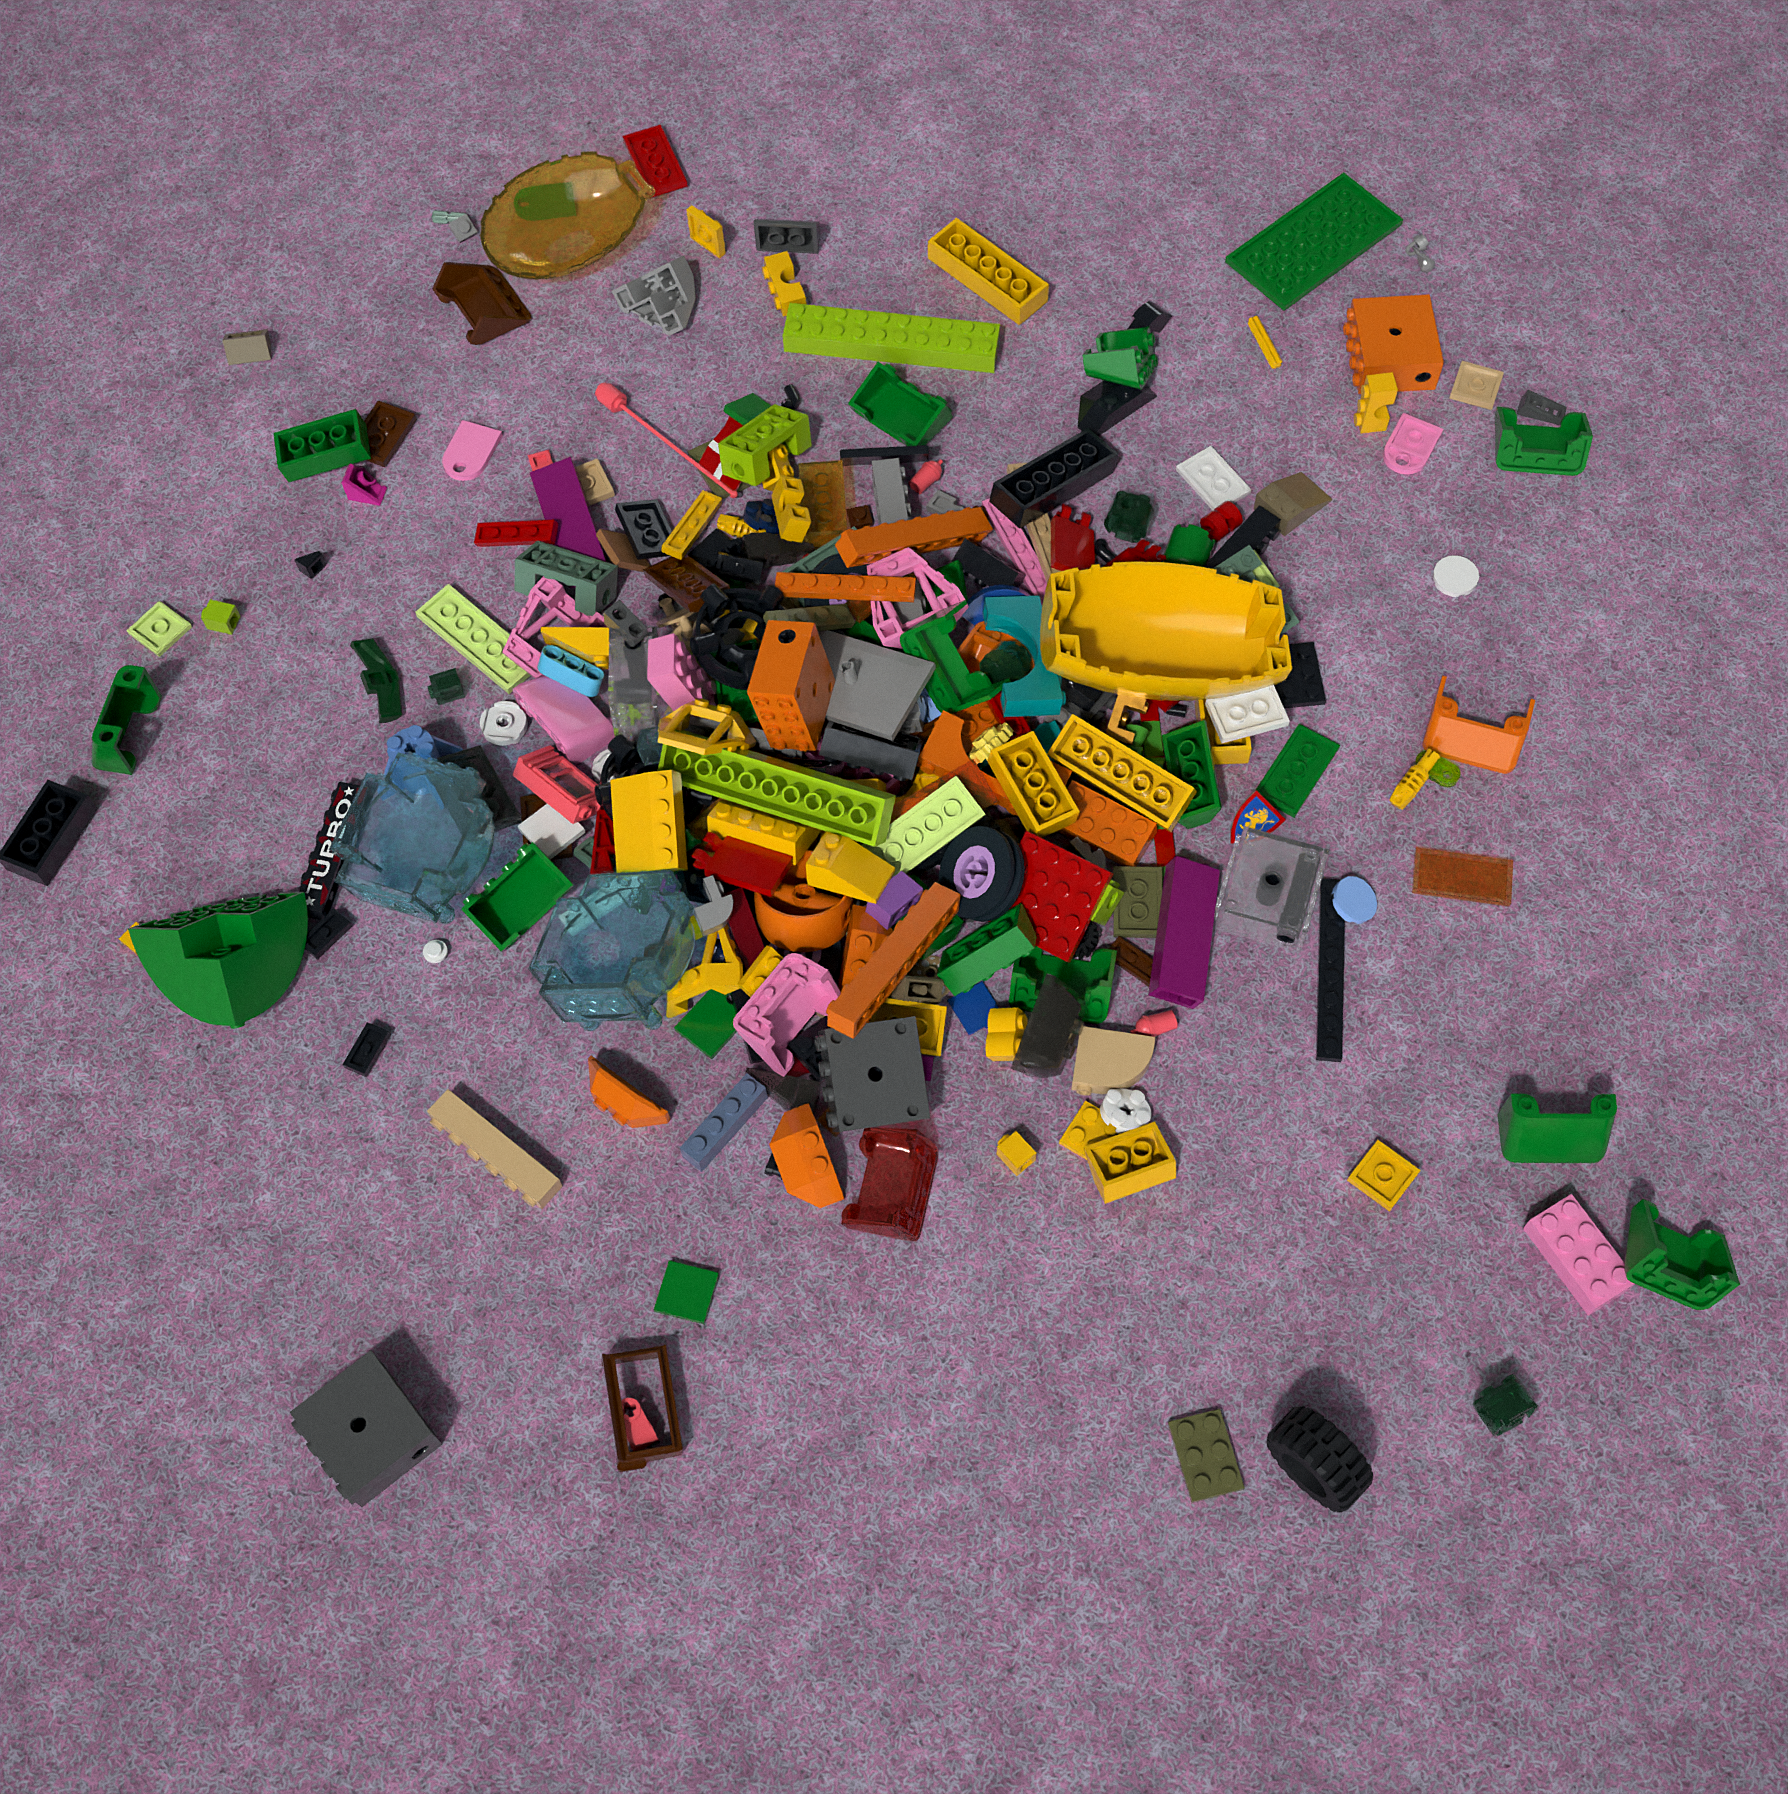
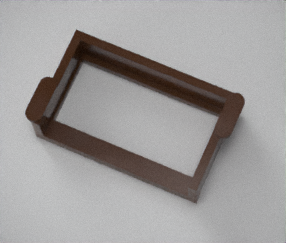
[601,1344,683,1472]

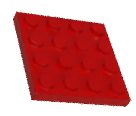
[988,831,1114,963]

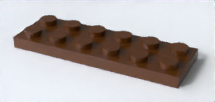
[643,554,730,613]

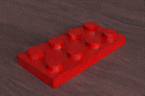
[623,124,688,198]

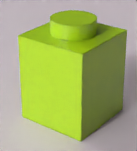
[201,599,241,635]

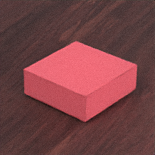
[528,450,553,471]

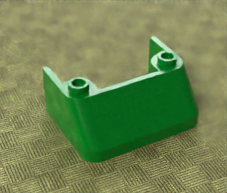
[900,600,1011,714]

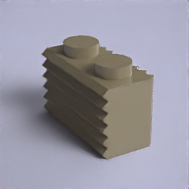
[888,975,943,1004]

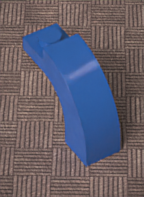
[962,585,1029,625]

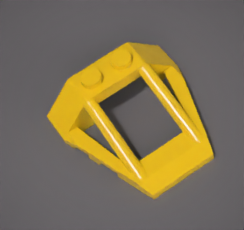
[658,698,756,755]
[666,915,743,1018]

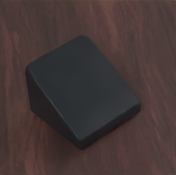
[295,551,326,579]

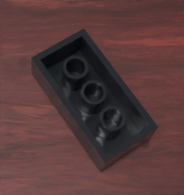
[0,779,98,886]

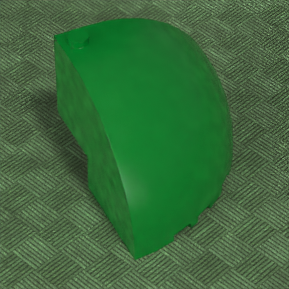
[128,892,308,1029]

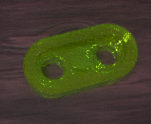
[1414,751,1461,788]

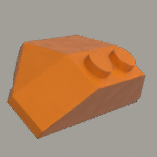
[837,904,893,992]
[588,1055,671,1128]
[769,1103,844,1208]

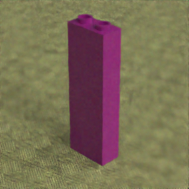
[530,457,609,589]
[1148,856,1220,1009]

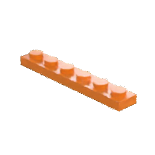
[775,572,916,602]

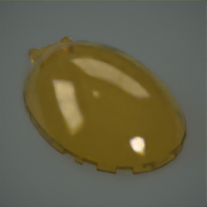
[480,151,655,280]

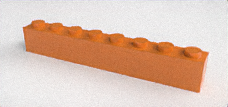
[835,507,993,568]
[826,882,960,1039]

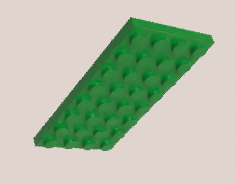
[1225,172,1403,311]

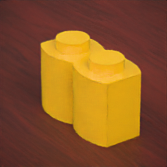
[985,1007,1028,1061]

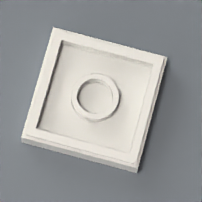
[518,804,586,859]

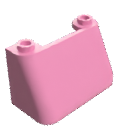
[513,676,617,766]
[733,953,841,1077]

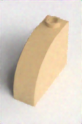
[1071,1026,1155,1096]

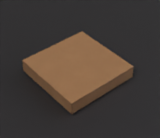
[596,529,650,572]

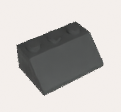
[754,219,820,254]

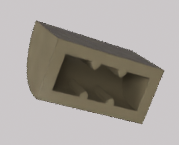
[222,329,271,365]

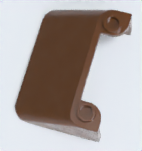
[432,262,531,345]

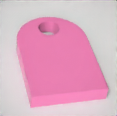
[1383,413,1444,474]
[442,420,503,481]

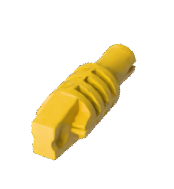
[717,514,778,546]
[1389,748,1441,810]

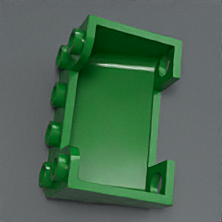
[1082,326,1158,389]
[848,362,953,446]
[91,665,162,775]
[461,842,574,952]

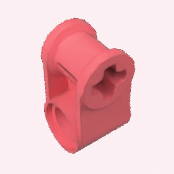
[621,1398,659,1452]

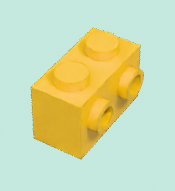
[762,443,794,492]

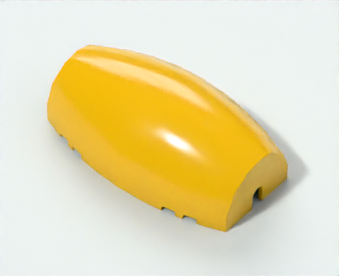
[1040,562,1292,701]

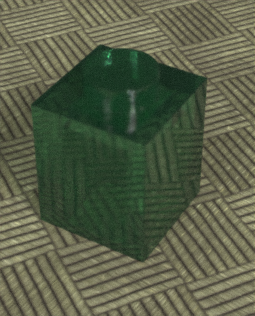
[427,668,465,705]

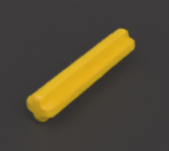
[1248,316,1282,369]

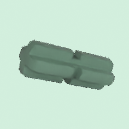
[432,210,466,224]

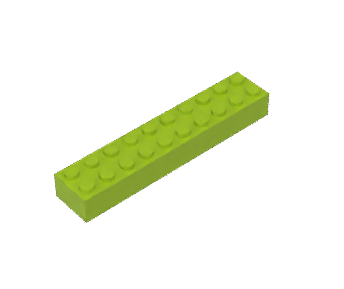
[783,303,1000,373]
[658,730,896,847]

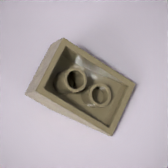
[1253,472,1332,536]

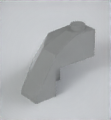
[612,255,696,336]

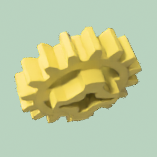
[967,722,1014,765]

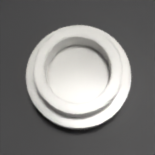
[423,940,448,963]

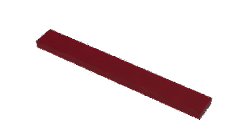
[721,888,810,1081]

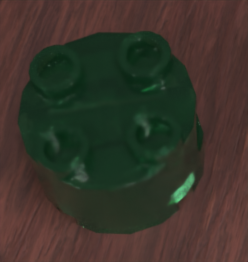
[1104,491,1155,543]
[979,641,1033,684]
[1472,1374,1539,1437]

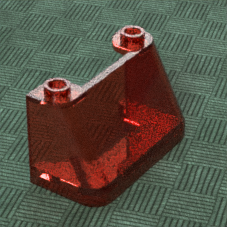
[841,1128,938,1242]

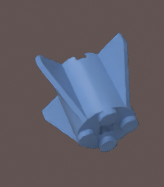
[378,725,465,810]

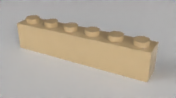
[427,1089,563,1209]

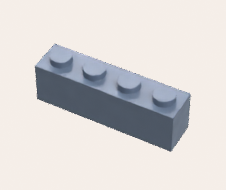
[680,1073,768,1172]

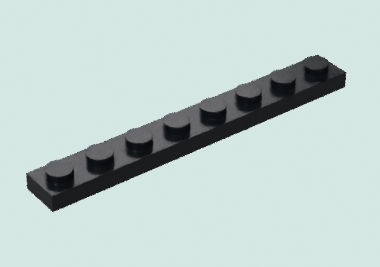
[1316,878,1345,1062]

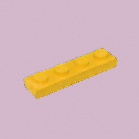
[662,490,722,560]

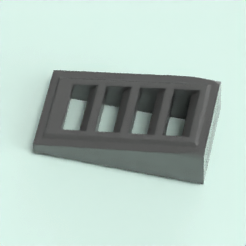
[1517,390,1567,425]

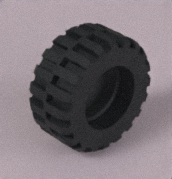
[1266,1406,1373,1513]

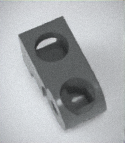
[603,599,648,647]

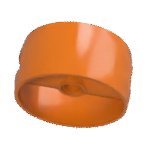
[754,850,853,952]

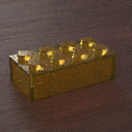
[798,460,847,552]

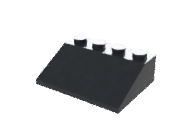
[819,721,924,781]

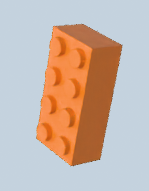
[1057,780,1157,867]

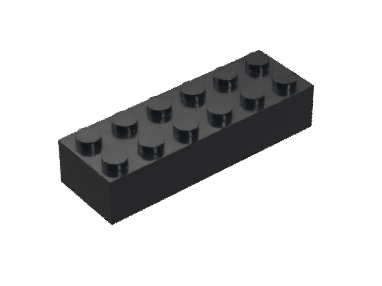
[989,428,1119,529]

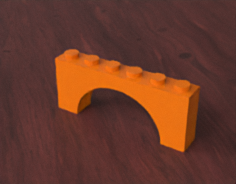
[917,710,1072,815]

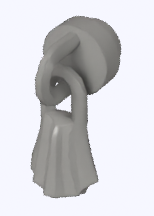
[1405,234,1435,273]

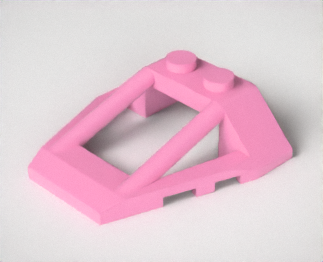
[867,547,968,649]
[502,576,608,678]

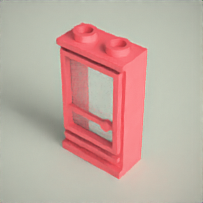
[513,745,604,824]

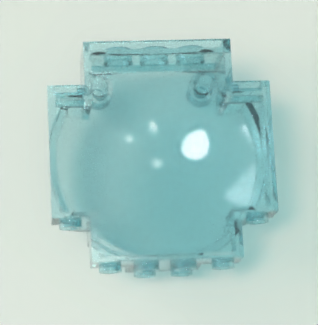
[329,752,495,924]
[528,870,695,1031]

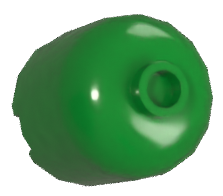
[1163,524,1215,567]

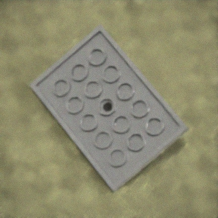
[818,630,936,741]

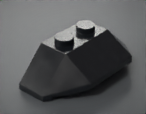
[1077,380,1157,436]

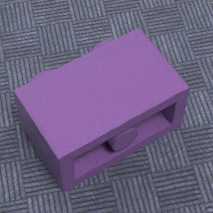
[865,871,923,930]

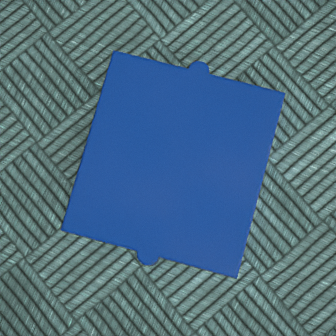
[947,981,999,1035]

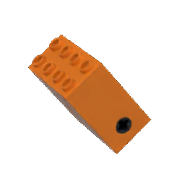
[1343,294,1444,394]
[747,620,835,751]

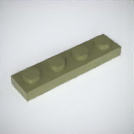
[763,604,855,631]

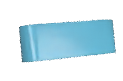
[537,645,604,697]

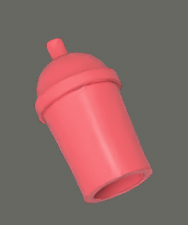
[908,459,943,494]
[1130,1010,1177,1037]

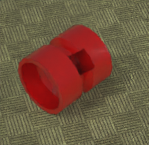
[1200,501,1243,542]

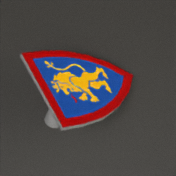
[1230,790,1286,843]

